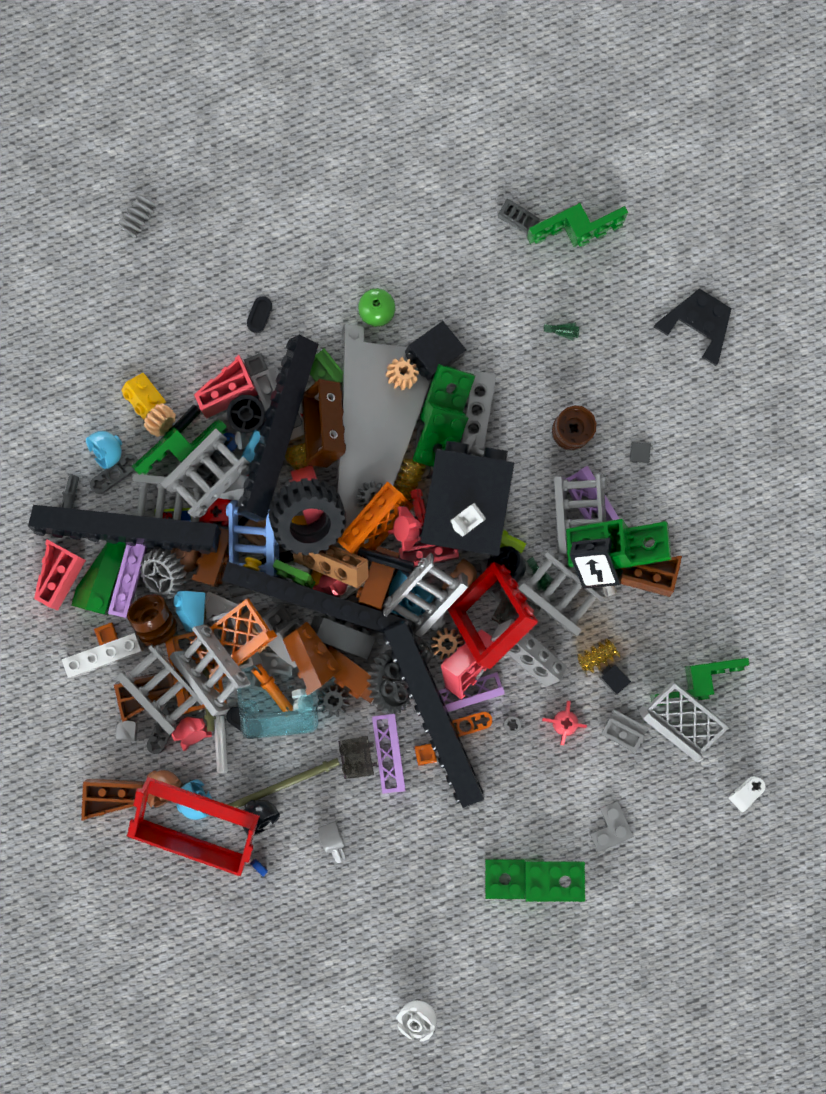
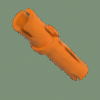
[251,664,293,716]

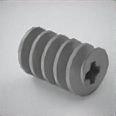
[119,195,157,238]

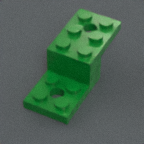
[527,203,628,247]
[413,364,476,467]
[132,418,227,475]
[566,519,672,569]
[650,658,750,706]
[485,859,585,902]

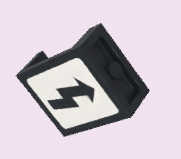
[570,538,623,589]

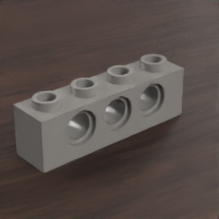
[460,371,496,451]
[491,619,567,687]

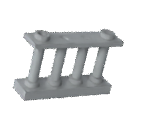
[161,429,250,519]
[554,473,607,554]
[132,474,212,522]
[518,551,605,636]
[383,553,468,638]
[169,624,251,717]
[116,644,203,735]

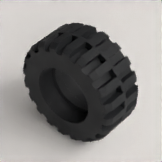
[268,478,347,555]

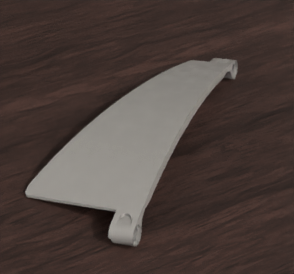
[331,324,431,552]

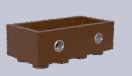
[302,379,346,468]

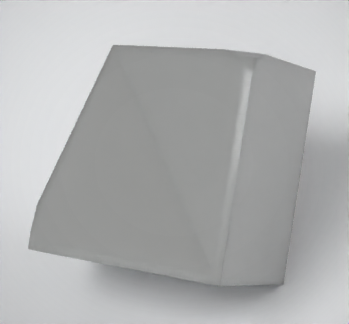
[115,720,138,741]

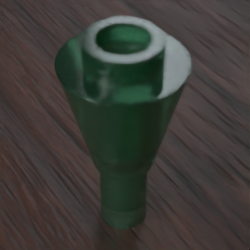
[544,322,579,341]
[527,557,554,591]

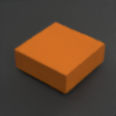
[94,622,119,645]
[414,743,437,766]

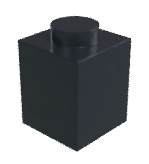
[600,665,631,695]

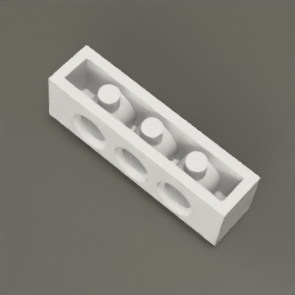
[62,633,145,678]

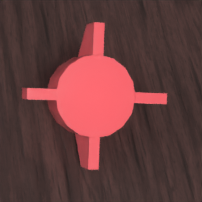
[388,506,422,551]
[313,574,348,597]
[542,701,587,745]
[171,717,212,751]

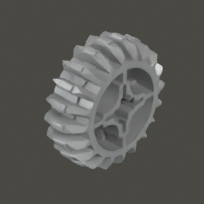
[140,548,188,599]

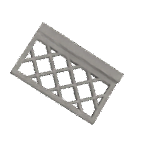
[639,681,729,762]

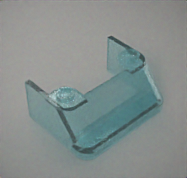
[237,688,318,739]

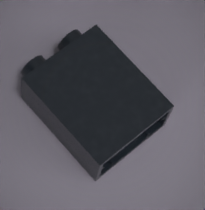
[421,441,515,556]

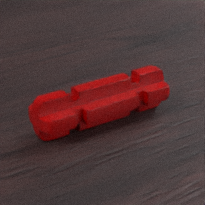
[411,489,426,527]

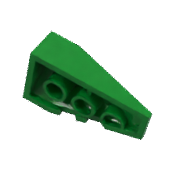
[71,542,126,616]

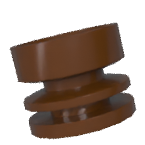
[552,405,597,451]
[127,594,178,646]

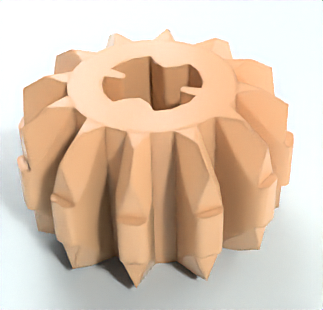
[386,357,419,391]
[144,403,176,437]
[431,628,464,660]

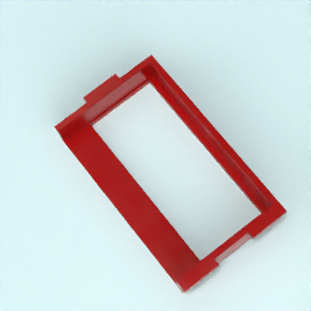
[127,777,260,877]

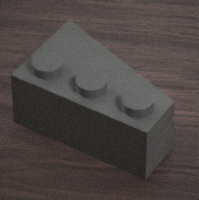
[310,615,376,659]

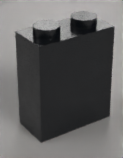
[405,321,467,381]

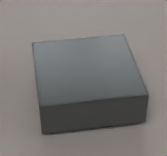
[244,353,268,377]
[630,442,651,463]

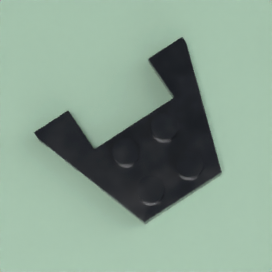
[654,288,732,366]

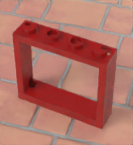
[447,562,538,669]

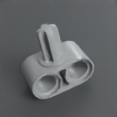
[318,821,346,863]

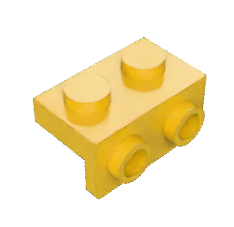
[121,372,166,420]

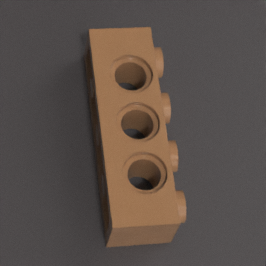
[293,545,368,588]

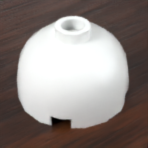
[396,1000,437,1041]

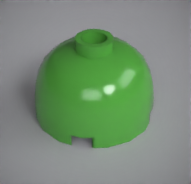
[358,288,396,327]

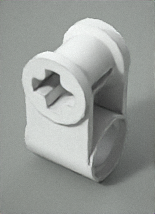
[728,776,766,812]

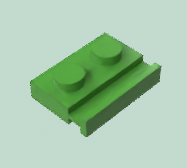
[310,348,343,384]
[273,560,316,589]

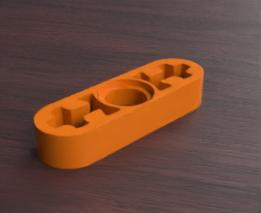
[452,712,492,737]

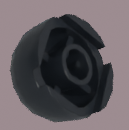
[227,395,265,433]
[487,546,526,585]
[242,800,280,836]

